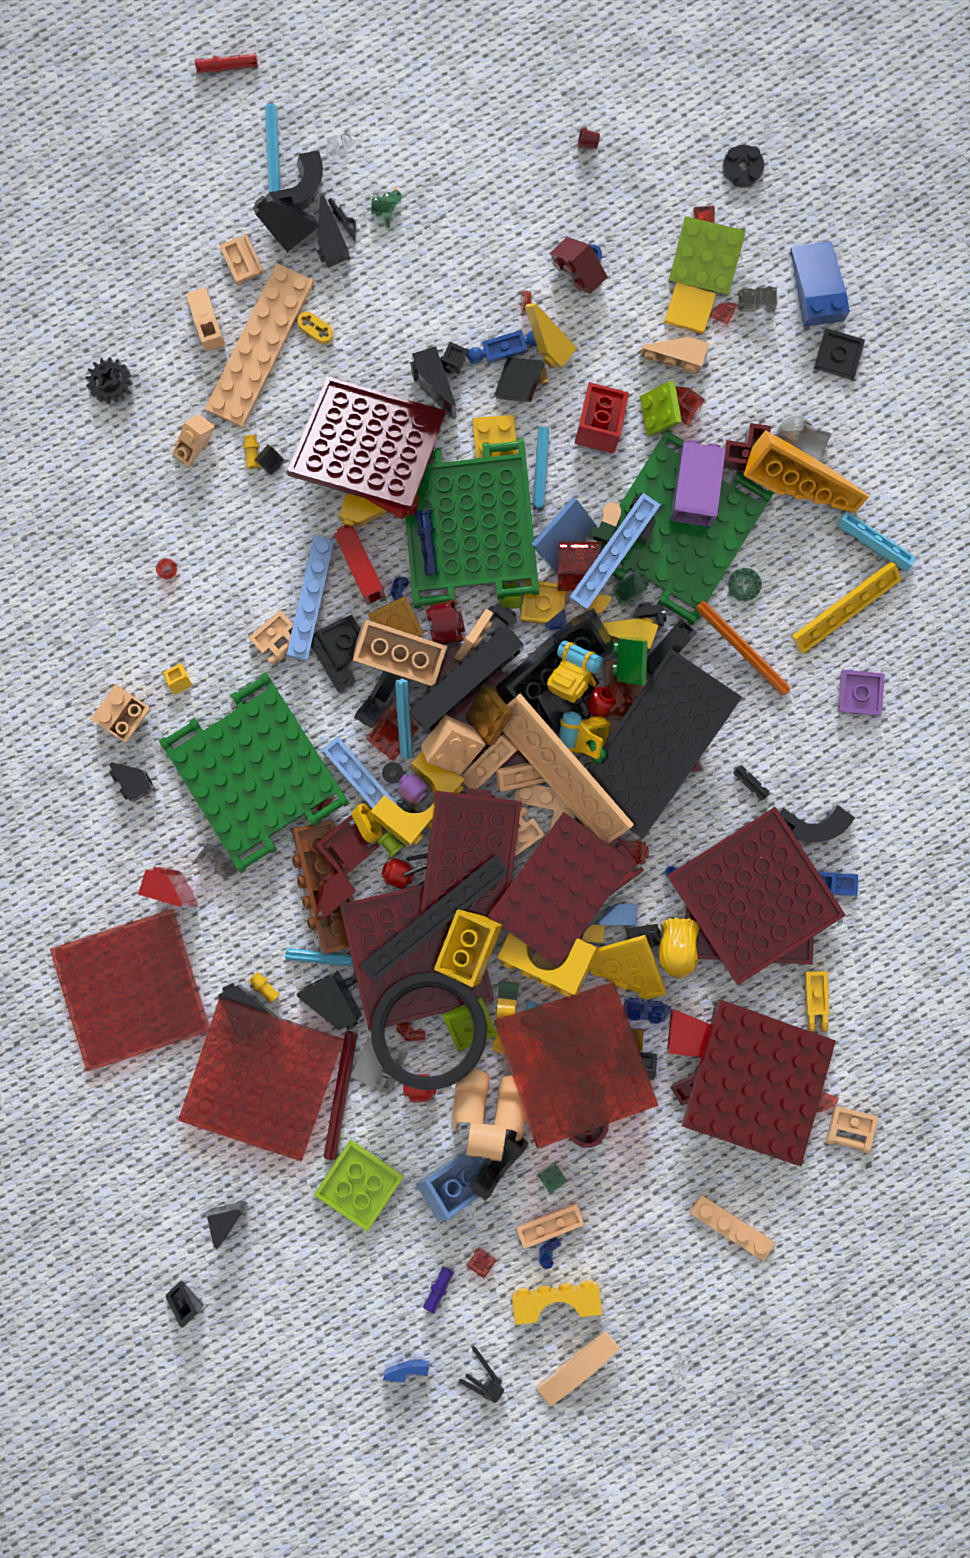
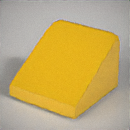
[163,663,193,695]

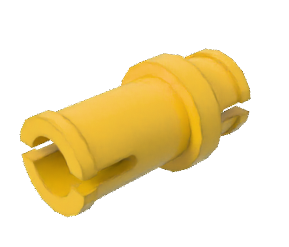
[243,435,260,469]
[248,971,280,1004]

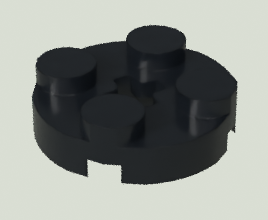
[722,145,764,188]

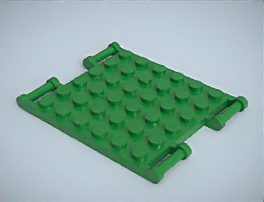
[585,429,774,626]
[405,438,540,609]
[159,672,350,874]

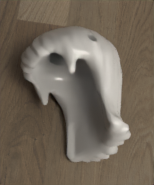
[776,416,830,461]

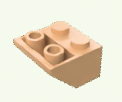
[91,684,151,743]

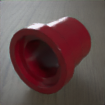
[577,126,600,149]

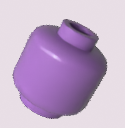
[398,774,429,805]

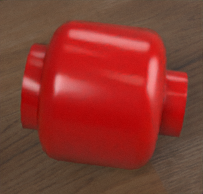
[585,686,617,718]
[381,858,414,889]
[403,1074,437,1103]

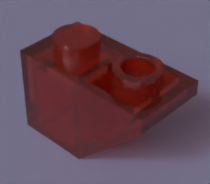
[675,386,705,426]

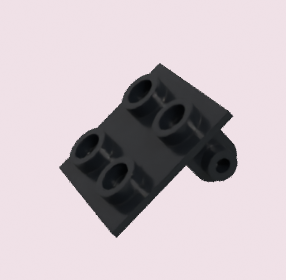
[537,688,589,733]

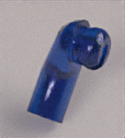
[390,576,409,601]
[539,1237,562,1269]

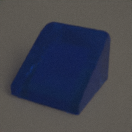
[544,609,567,631]

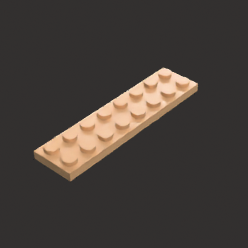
[205,263,314,428]
[503,694,634,843]

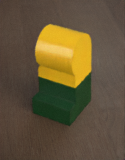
[496,980,519,1022]

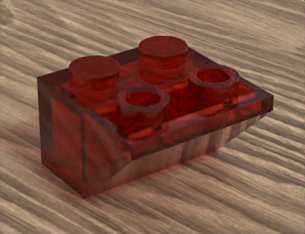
[557,541,601,591]

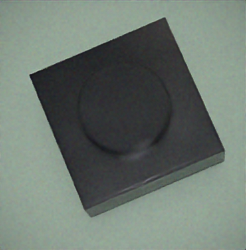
[255,444,284,475]

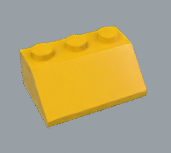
[434,909,502,987]

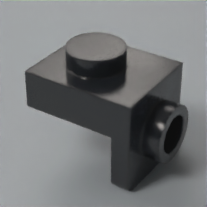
[440,342,469,374]
[488,603,517,629]
[634,603,667,629]
[626,924,662,947]

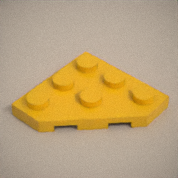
[590,935,667,1000]

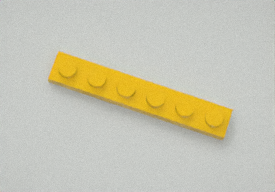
[792,562,902,654]

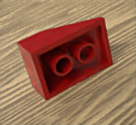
[574,382,629,454]

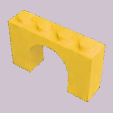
[369,750,464,848]
[497,932,599,997]

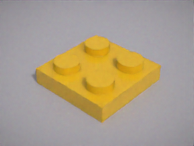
[473,415,517,459]

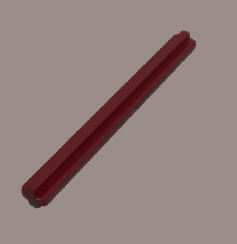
[323,1031,358,1160]

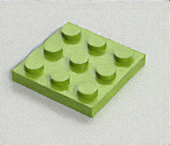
[669,216,746,295]
[314,1139,404,1232]

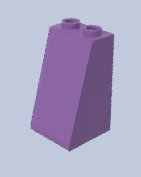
[669,440,726,527]

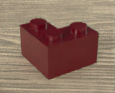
[549,237,608,294]
[723,423,771,471]

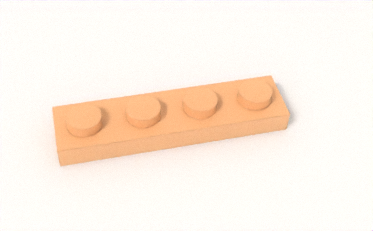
[690,1194,775,1261]

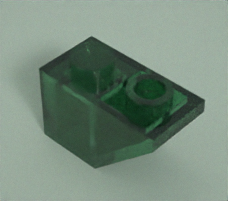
[612,570,649,608]

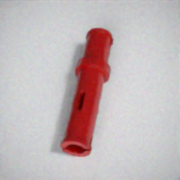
[195,53,258,74]

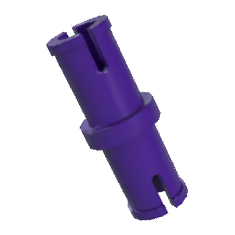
[423,1266,454,1314]

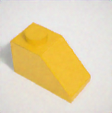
[339,493,387,527]

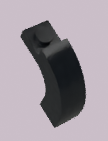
[269,150,323,210]
[354,671,406,728]
[778,805,855,843]
[469,1130,529,1201]

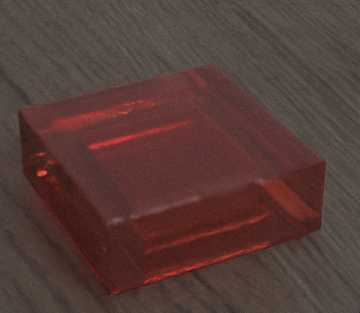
[466,1246,496,1278]

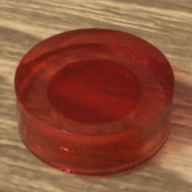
[520,290,532,312]

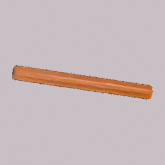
[696,601,791,695]

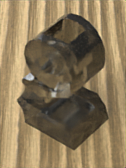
[738,286,777,313]
[194,843,237,877]

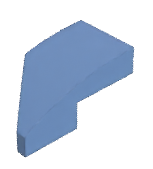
[595,904,637,926]

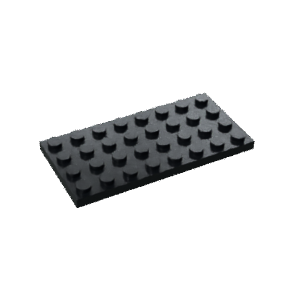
[587,649,743,839]

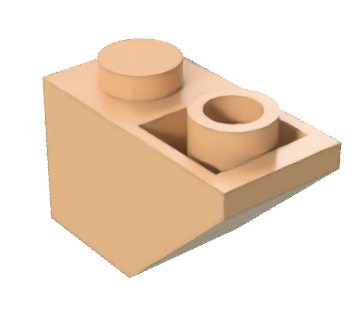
[172,414,215,467]

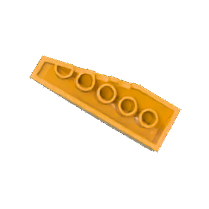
[744,430,869,513]

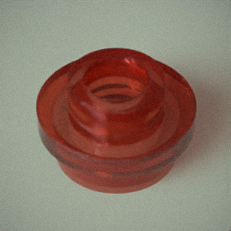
[156,558,177,580]

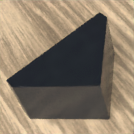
[165,1281,204,1328]

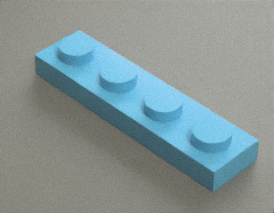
[837,511,916,572]

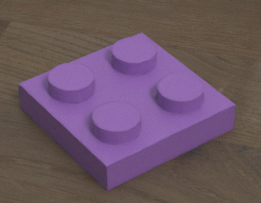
[838,670,885,716]

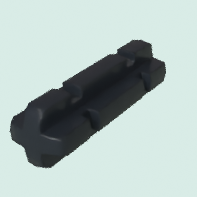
[733,765,770,800]

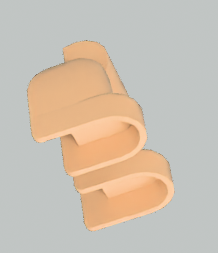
[451,1069,533,1161]

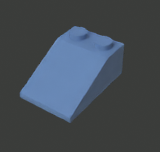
[416,1151,484,1221]

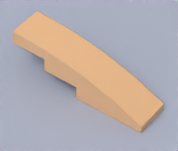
[537,1331,620,1406]

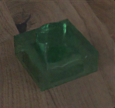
[537,1162,567,1193]

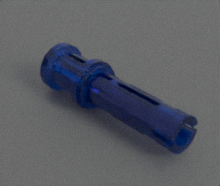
[414,510,438,576]

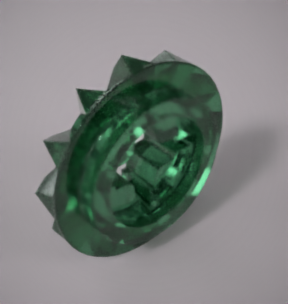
[728,568,762,602]

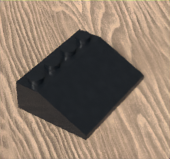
[495,634,600,729]

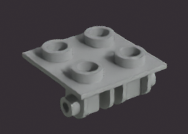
[351,1037,407,1095]

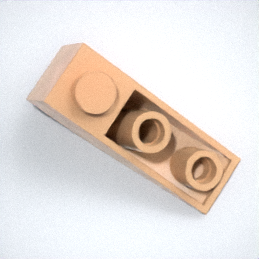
[186,287,225,351]
[640,337,709,373]

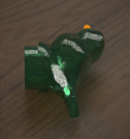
[371,187,402,228]

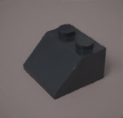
[553,608,614,658]

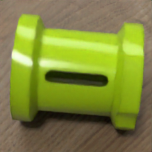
[377,831,405,858]

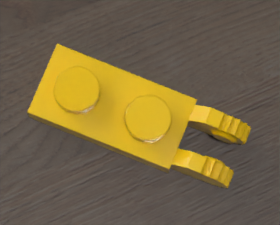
[805,971,829,1032]

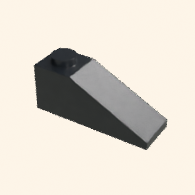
[317,195,350,268]

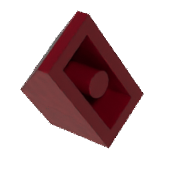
[316,871,356,920]

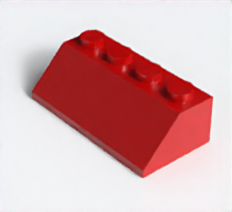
[138,866,198,907]

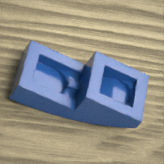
[818,872,858,896]
[383,1360,429,1383]

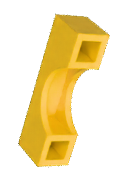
[512,1280,602,1325]

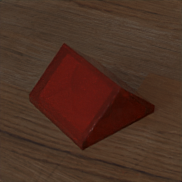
[366,705,419,761]

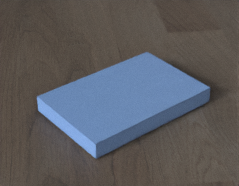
[531,497,597,572]

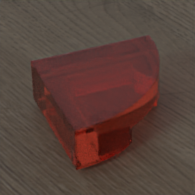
[709,302,737,325]
[817,1091,839,1112]

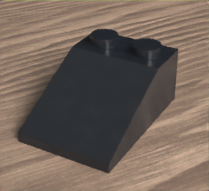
[410,346,456,419]

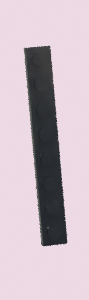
[360,855,509,982]

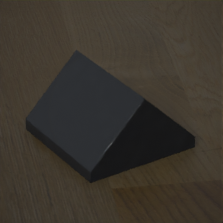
[207,1201,248,1250]

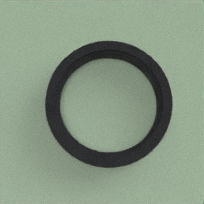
[371,973,487,1090]

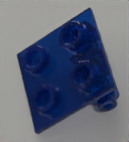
[622,997,671,1024]

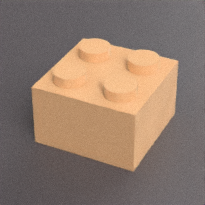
[421,715,485,775]

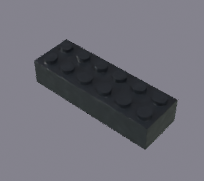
[409,625,524,734]

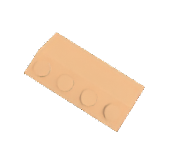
[353,619,447,686]

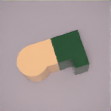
[589,502,621,545]

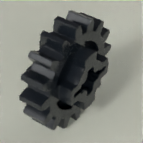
[85,357,133,404]

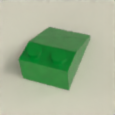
[612,637,648,686]

